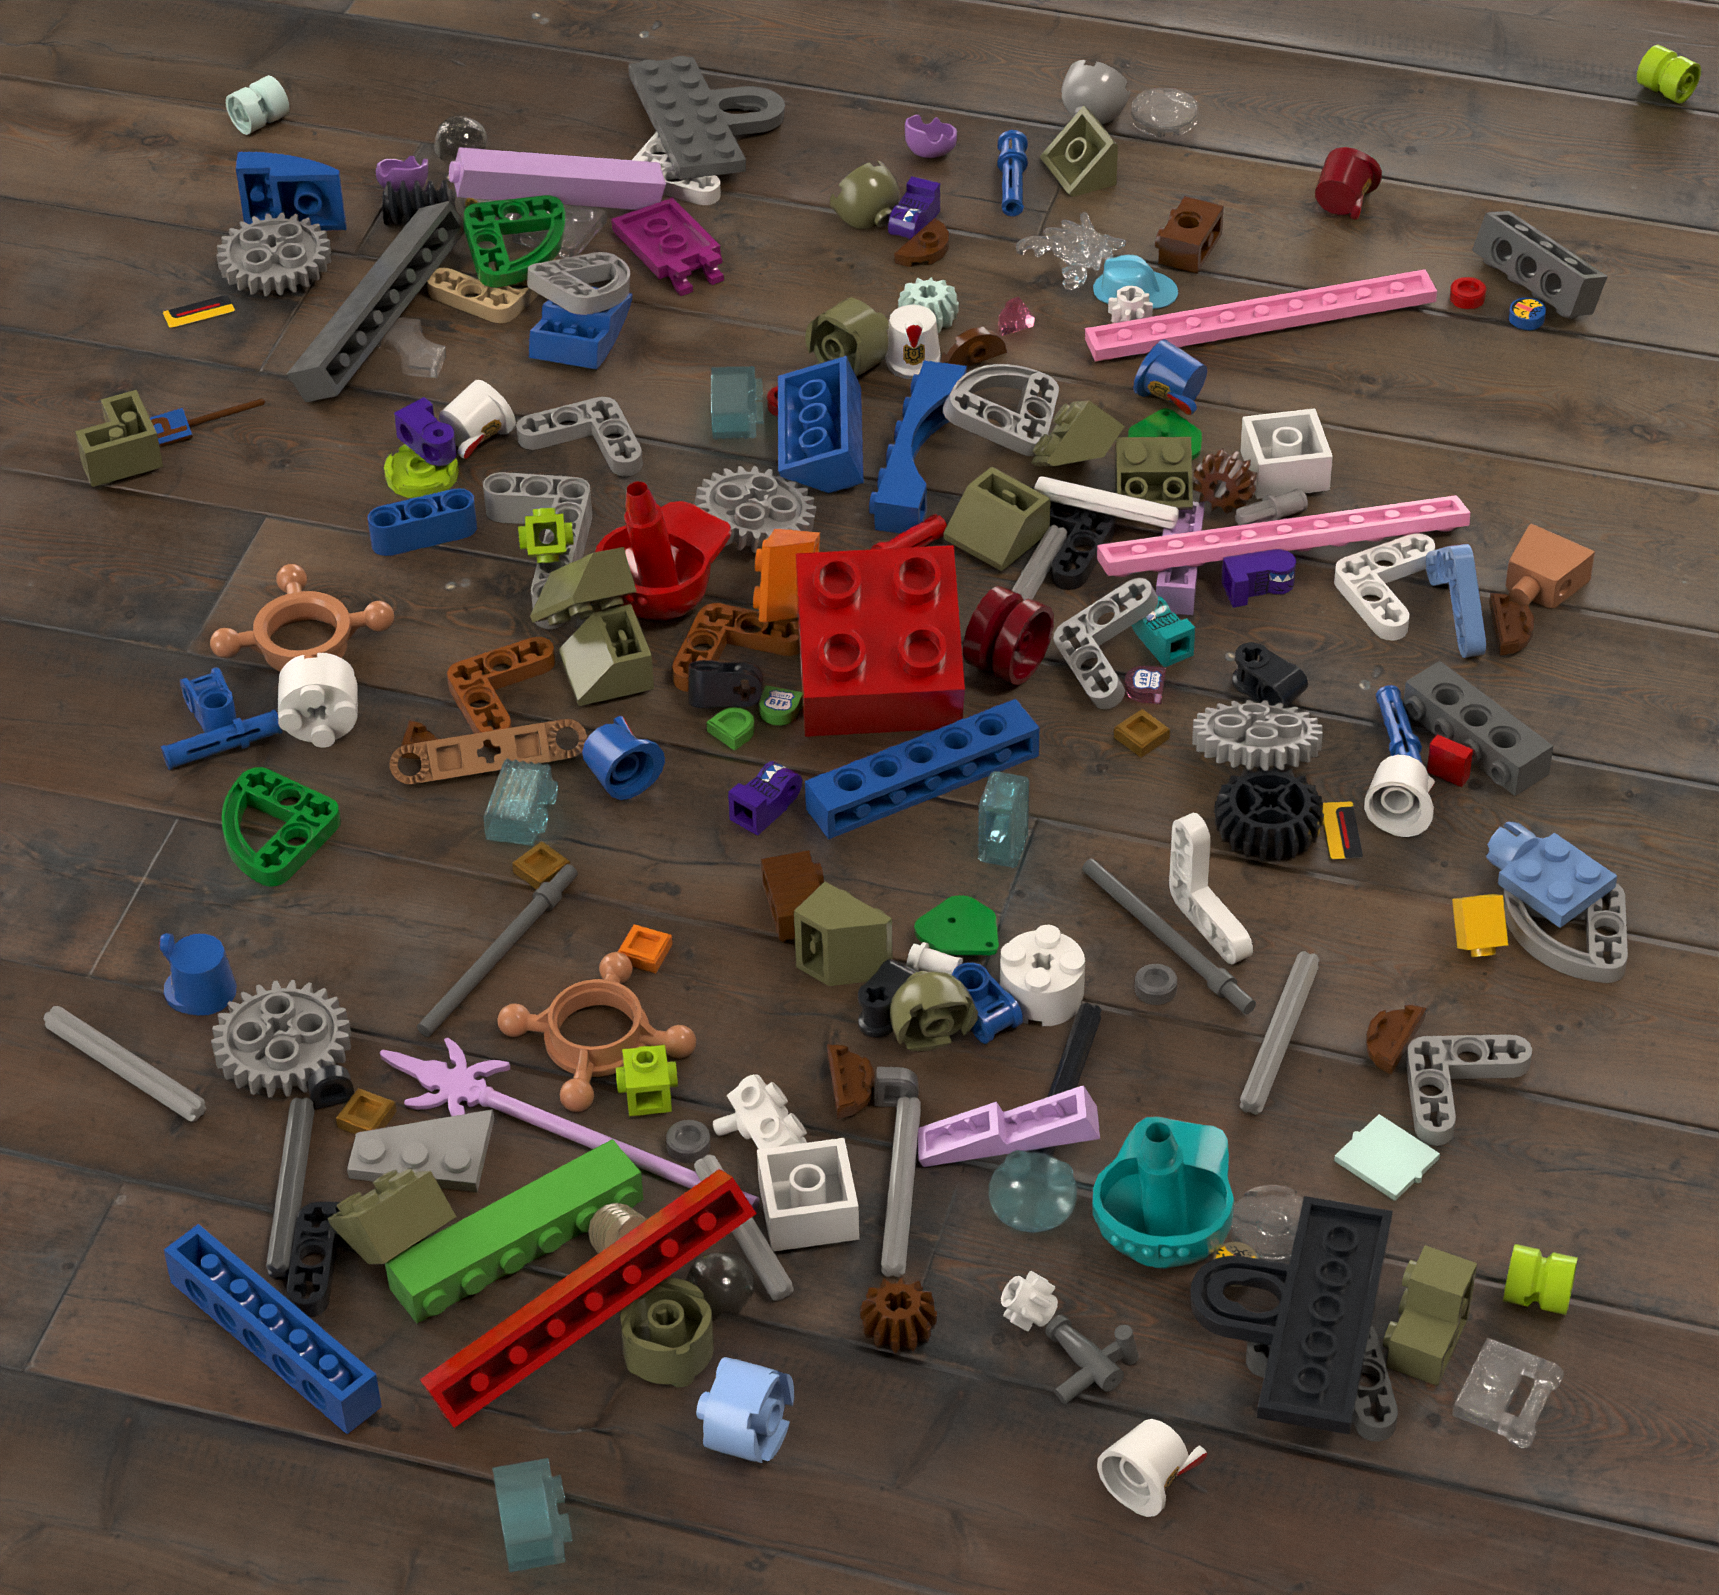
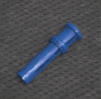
[997,130,1028,216]

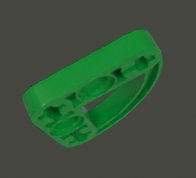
[464,195,565,288]
[222,767,341,887]

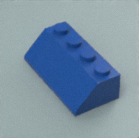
[778,356,864,493]

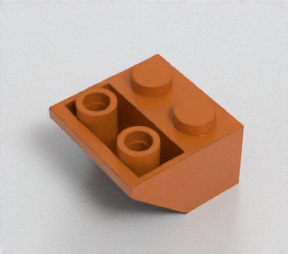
[753,529,820,622]

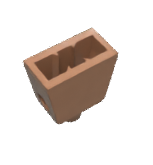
[1506,524,1595,608]

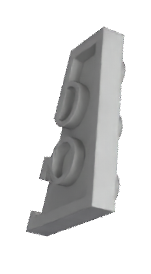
[347,1109,494,1192]

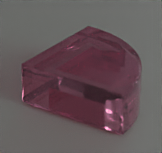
[998,296,1034,336]

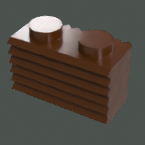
[761,850,824,942]

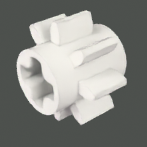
[1108,286,1153,323]
[1001,1271,1058,1332]

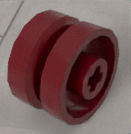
[963,585,1054,685]

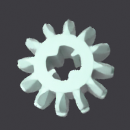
[898,277,959,333]

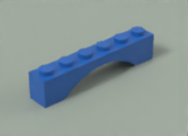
[869,360,967,534]

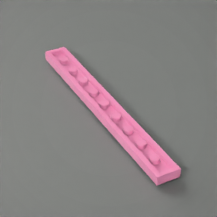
[1085,270,1437,362]
[1097,495,1470,577]

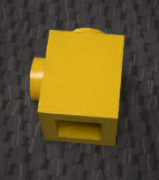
[1452,894,1508,957]

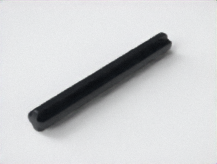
[1026,1002,1102,1172]

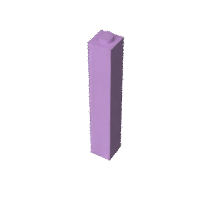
[449,148,666,210]

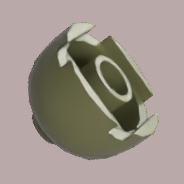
[830,161,900,229]
[890,971,978,1051]

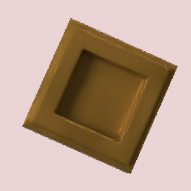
[1114,709,1170,758]
[512,841,570,889]
[336,1088,397,1134]

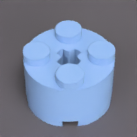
[696,1357,794,1463]

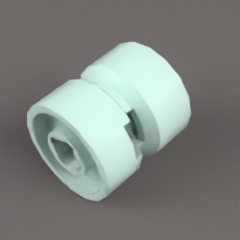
[226,75,290,135]

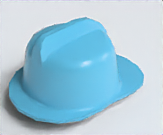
[1093,254,1178,309]

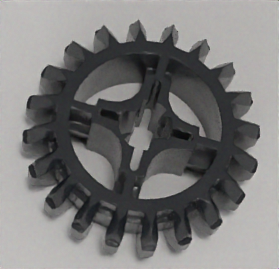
[1214,766,1324,862]

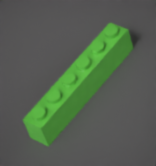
[385,1139,644,1324]

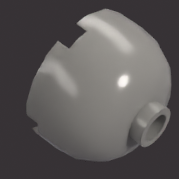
[1061,60,1131,125]

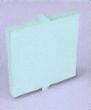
[1334,1114,1440,1201]

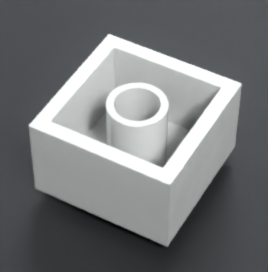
[1240,408,1333,499]
[757,1138,859,1251]

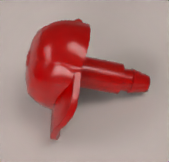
[595,481,732,621]

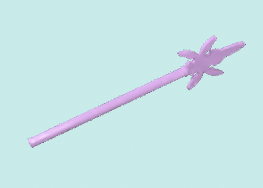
[380,1038,759,1211]

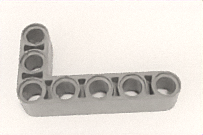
[483,472,592,629]

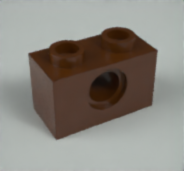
[1155,196,1224,274]

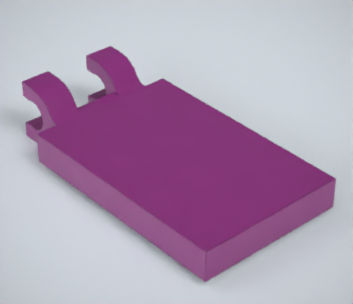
[611,198,724,296]

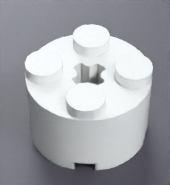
[278,653,358,748]
[1000,925,1085,1026]

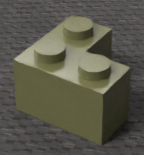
[75,390,163,487]
[1383,1245,1477,1386]

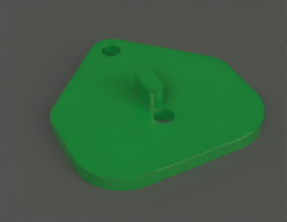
[1128,408,1202,460]
[914,895,999,955]

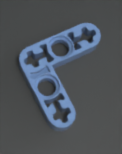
[1426,544,1486,658]

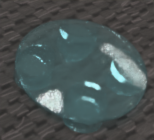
[989,1150,1077,1233]

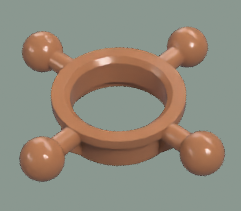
[210,564,394,672]
[498,952,696,1112]

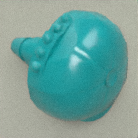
[1092,1117,1235,1269]

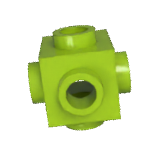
[518,508,574,563]
[615,1045,678,1116]

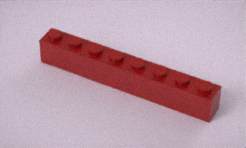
[420,1169,757,1428]

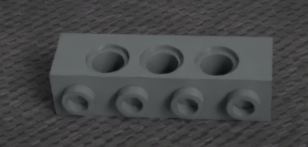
[1472,211,1608,319]
[1403,661,1553,796]

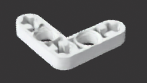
[632,131,721,205]
[1334,533,1435,641]
[1169,812,1253,965]

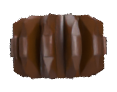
[1193,448,1257,515]
[860,1275,937,1354]

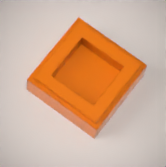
[618,924,673,973]

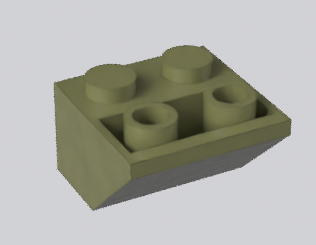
[1031,400,1125,467]
[1114,437,1193,510]
[943,467,1050,571]
[530,547,636,626]
[559,604,654,706]
[794,882,893,986]
[328,1168,456,1264]

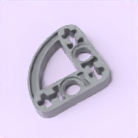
[527,252,630,315]
[943,364,1059,456]
[1503,883,1628,983]

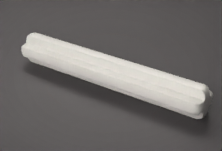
[1034,476,1179,529]

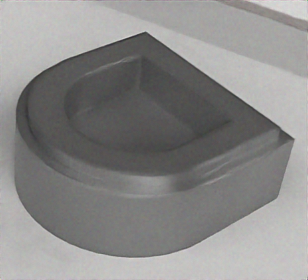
[874,1067,919,1107]

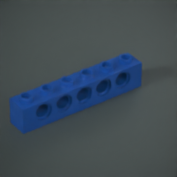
[805,699,1040,839]
[164,1224,382,1434]

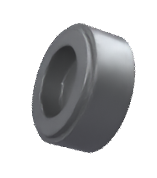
[1135,964,1177,1005]
[666,1120,710,1163]

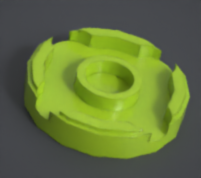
[384,444,459,498]

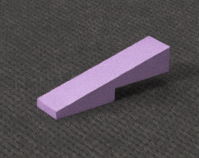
[1156,502,1205,615]
[918,1085,1100,1167]

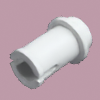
[906,942,963,975]

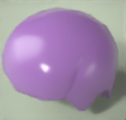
[905,115,957,158]
[376,156,428,191]

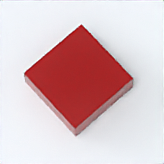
[1427,734,1473,787]

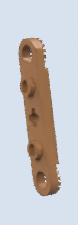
[389,719,587,784]

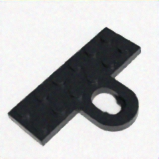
[1190,1196,1393,1435]

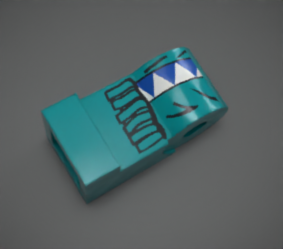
[1131,596,1195,668]

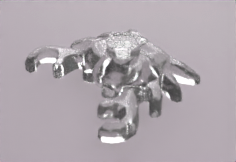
[1016,212,1126,290]

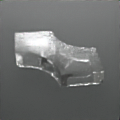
[377,317,447,378]

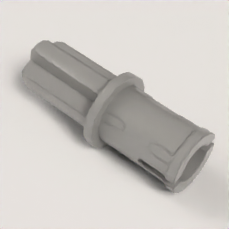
[1235,489,1308,525]

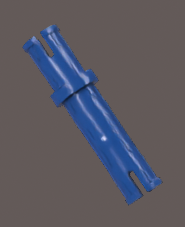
[1376,685,1423,764]
[161,709,283,770]

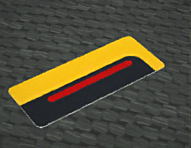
[163,295,235,328]
[1323,801,1363,859]

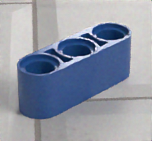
[368,488,477,556]

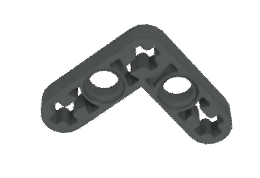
[1246,1326,1398,1442]

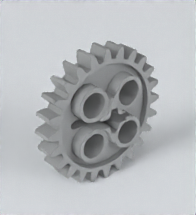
[217,213,331,296]
[694,466,816,553]
[1192,700,1323,771]
[211,980,352,1097]

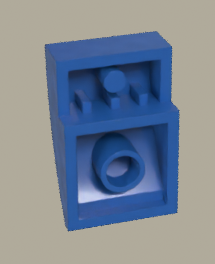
[236,152,347,231]
[529,287,633,369]

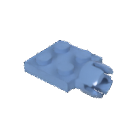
[1486,822,1617,928]

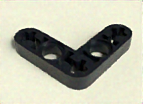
[1030,487,1116,590]
[287,1202,424,1318]

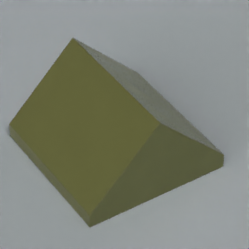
[1040,105,1118,197]

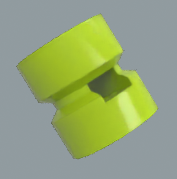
[1637,44,1701,104]
[1503,1244,1578,1315]

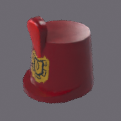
[1315,147,1382,220]

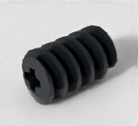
[382,180,455,225]

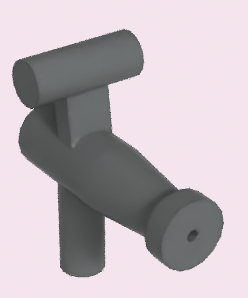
[1045,1314,1139,1404]

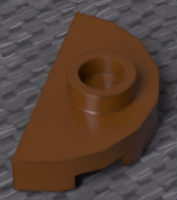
[894,218,949,267]
[940,327,1007,367]
[1489,593,1534,656]
[1366,1005,1426,1075]
[827,1044,875,1119]

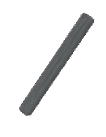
[266,1098,314,1278]

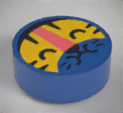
[1509,298,1546,330]

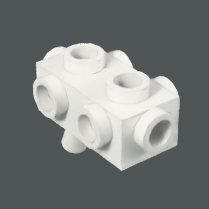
[713,1074,807,1149]

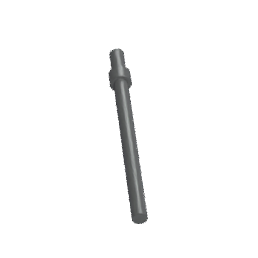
[1082,858,1256,1014]
[417,864,578,1037]

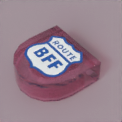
[1125,666,1166,704]

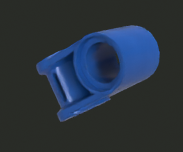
[180,667,237,733]
[952,963,1023,1044]

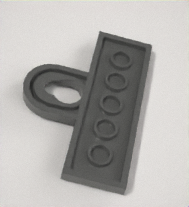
[629,56,785,179]

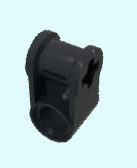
[1232,642,1308,708]
[688,660,763,708]
[858,959,918,1037]

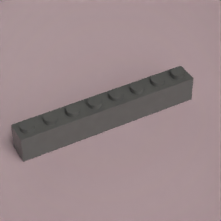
[287,201,465,402]

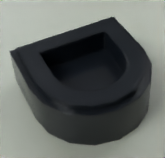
[308,1065,354,1110]

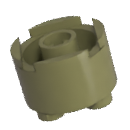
[805,297,889,377]
[620,1278,714,1387]

